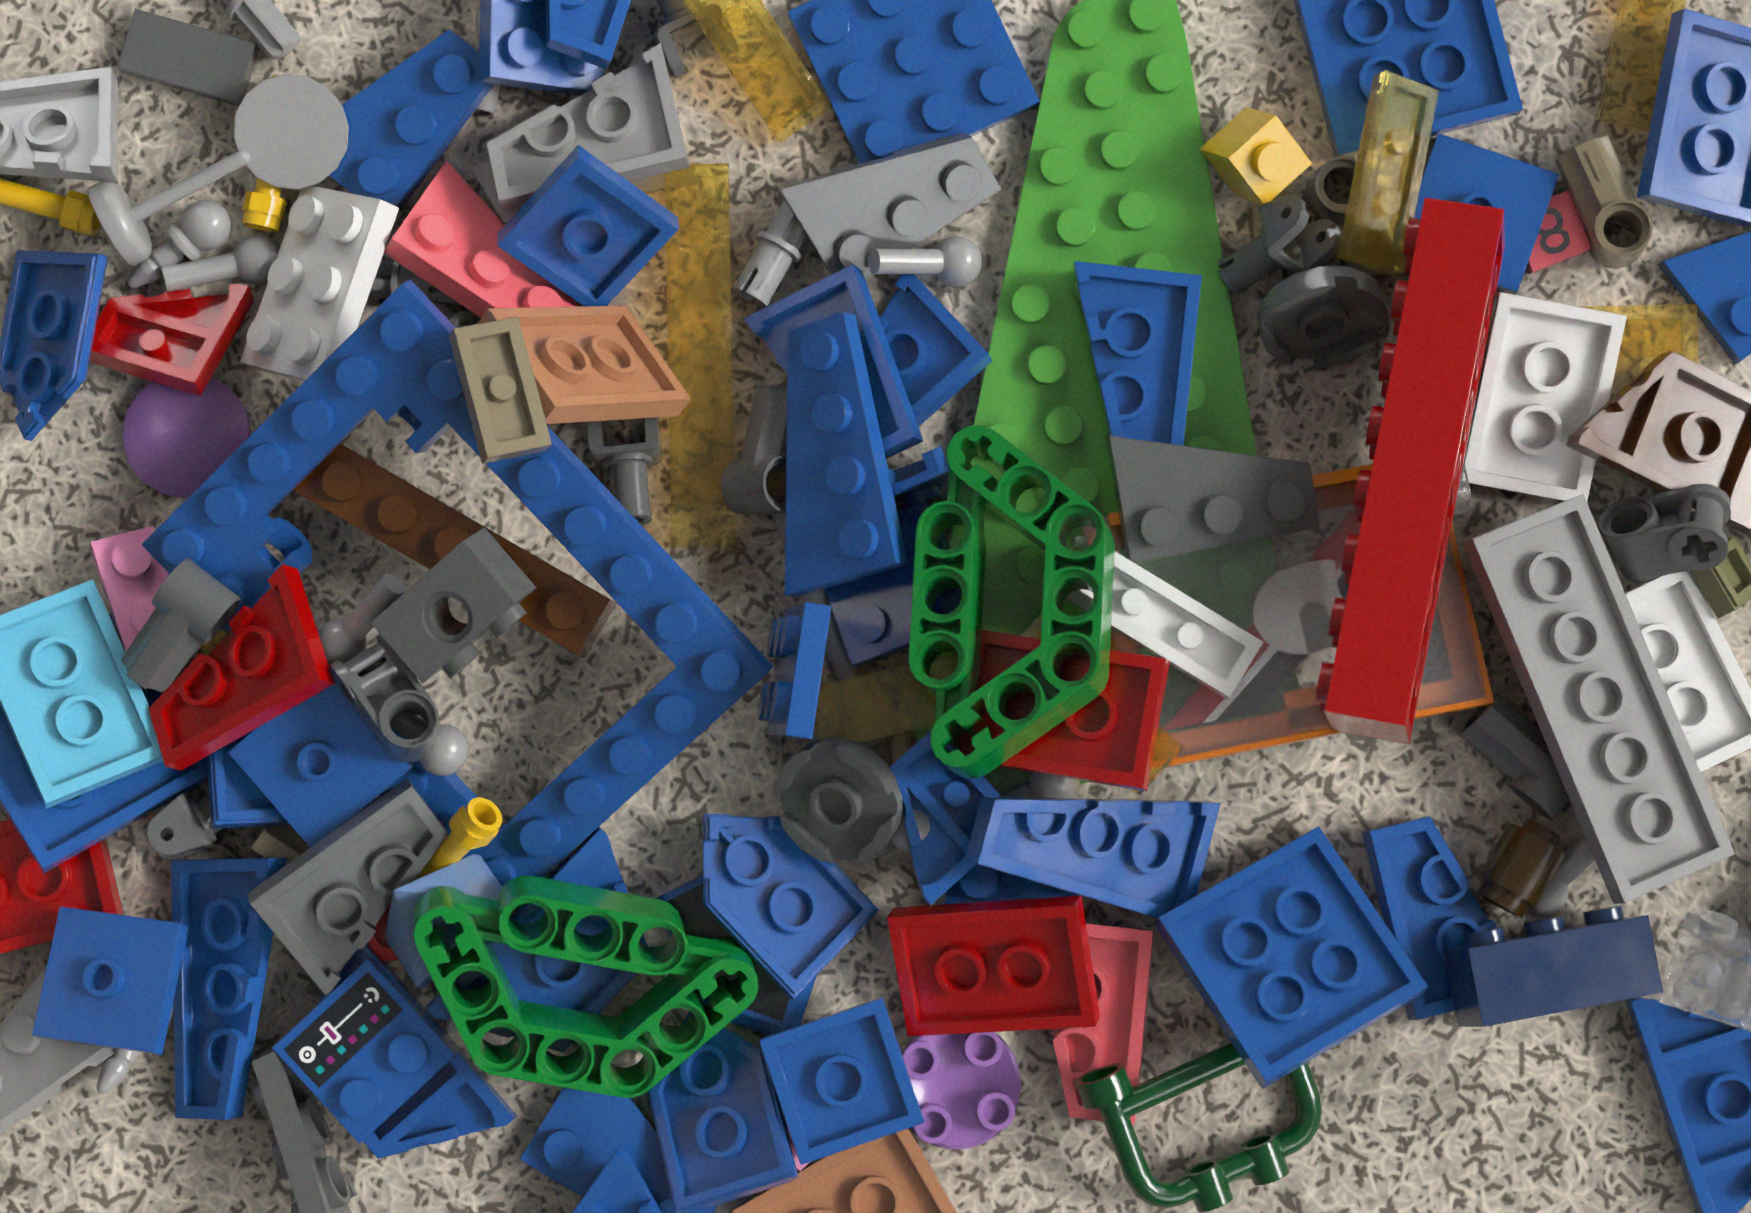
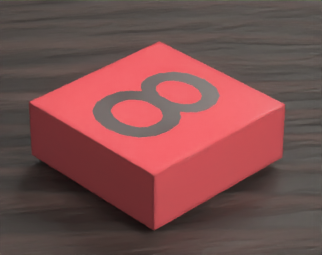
[1527,190,1592,274]

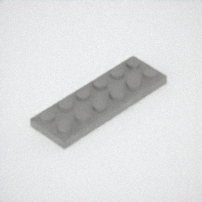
[1462,494,1735,904]

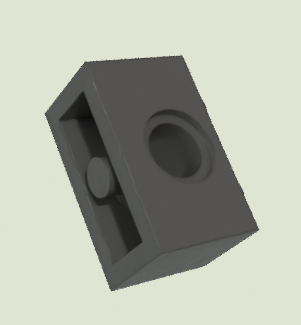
[371,527,536,684]

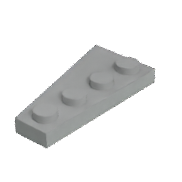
[0,67,118,182]

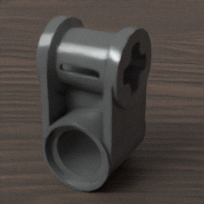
[1598,483,1732,582]
[329,634,439,762]

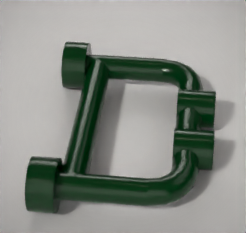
[1075,1043,1322,1212]

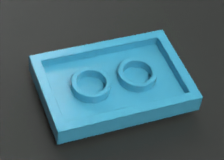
[0,579,163,809]

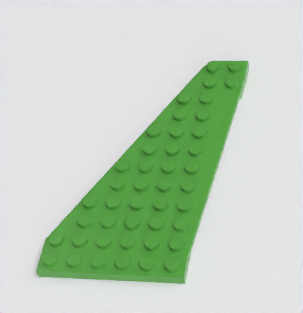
[912,0,1300,795]

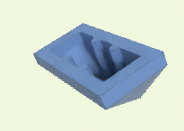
[384,854,502,988]

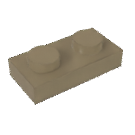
[449,317,552,464]

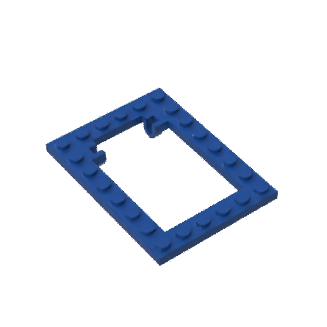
[141,280,773,887]

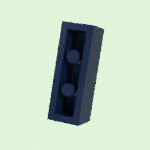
[1444,905,1663,1027]

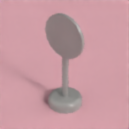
[88,74,349,266]

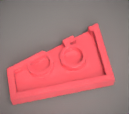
[384,160,579,318]
[1052,923,1155,1125]

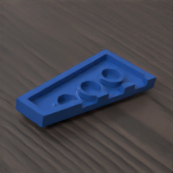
[171,857,287,1120]

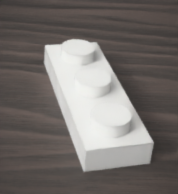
[1065,552,1263,699]

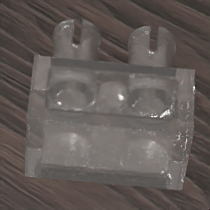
[1659,911,1751,1032]

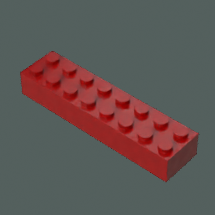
[1316,198,1505,745]

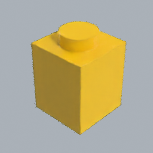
[1200,107,1312,205]

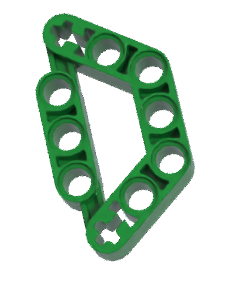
[909,425,1115,778]
[414,876,759,1098]

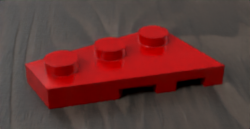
[148,564,335,771]

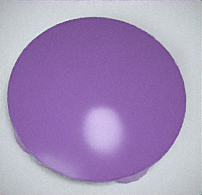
[123,377,250,498]
[902,1032,1021,1149]

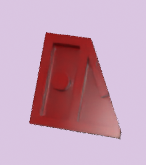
[90,283,254,397]

